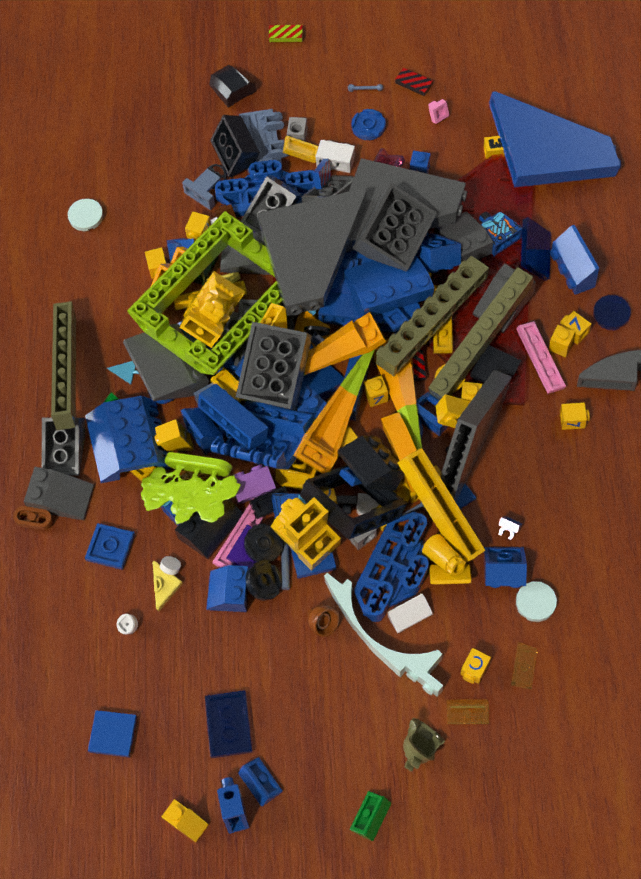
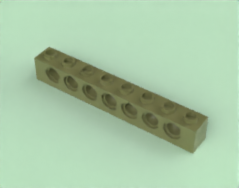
[376,256,489,376]

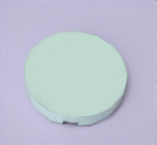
[68,198,103,231]
[516,581,557,622]

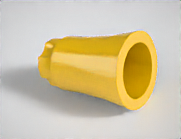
[422,534,466,576]

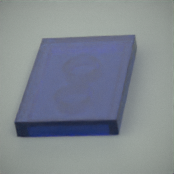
[521,217,551,281]
[205,690,253,758]

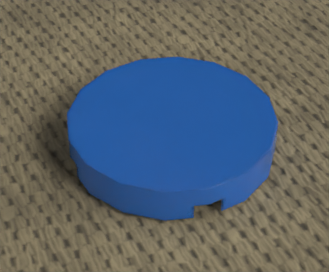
[351,109,386,140]

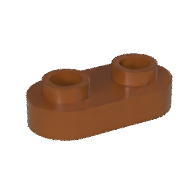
[13,506,53,530]

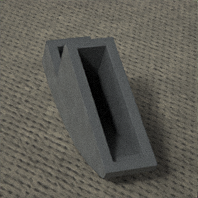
[577,350,641,391]

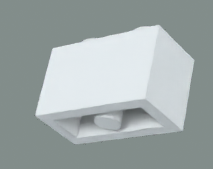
[316,140,355,173]

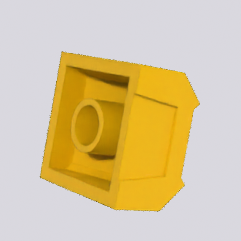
[275,458,319,490]

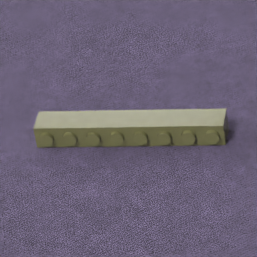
[428,267,534,400]
[51,301,76,430]

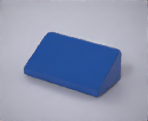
[238,757,283,806]

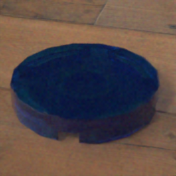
[593,295,631,330]

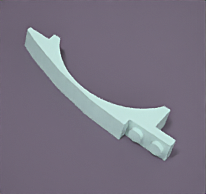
[324,573,443,697]

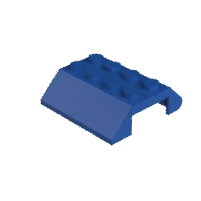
[85,396,171,483]
[211,400,313,470]

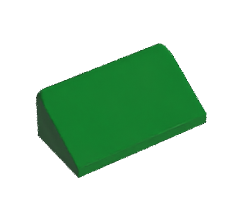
[349,791,391,841]

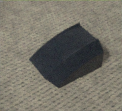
[209,65,256,108]

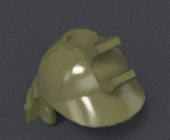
[403,718,445,771]

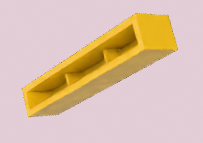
[397,448,485,562]

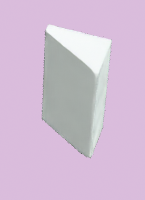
[388,594,433,633]

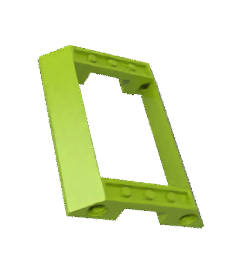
[127,211,283,375]

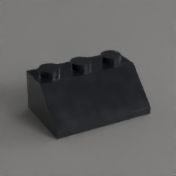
[210,115,260,177]
[337,435,405,491]
[175,485,243,560]

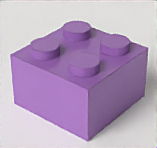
[233,465,276,505]

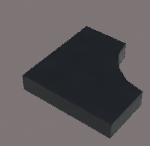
[470,345,522,383]

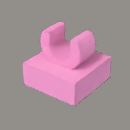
[428,99,450,124]

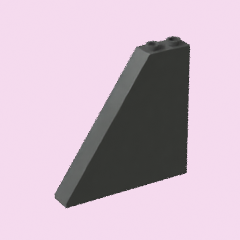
[346,158,468,253]
[258,188,366,316]
[428,370,512,517]

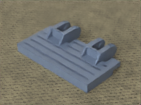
[239,109,288,174]

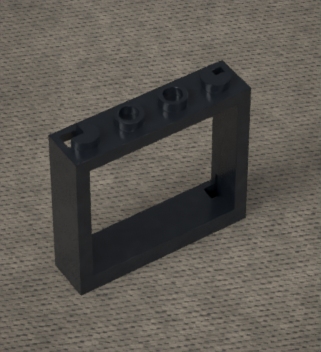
[300,465,407,540]

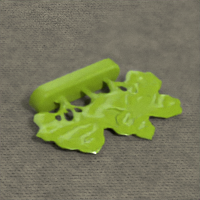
[141,452,240,525]

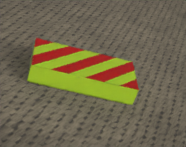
[269,25,303,42]

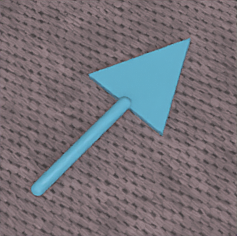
[107,361,139,384]

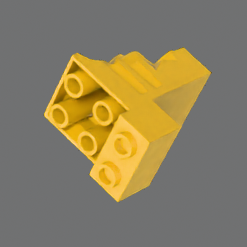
[180,271,245,348]
[270,497,341,571]

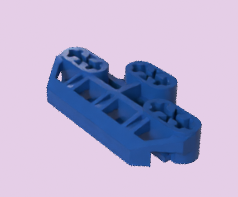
[215,160,315,217]
[354,512,429,622]

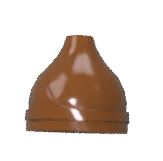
[307,605,339,637]

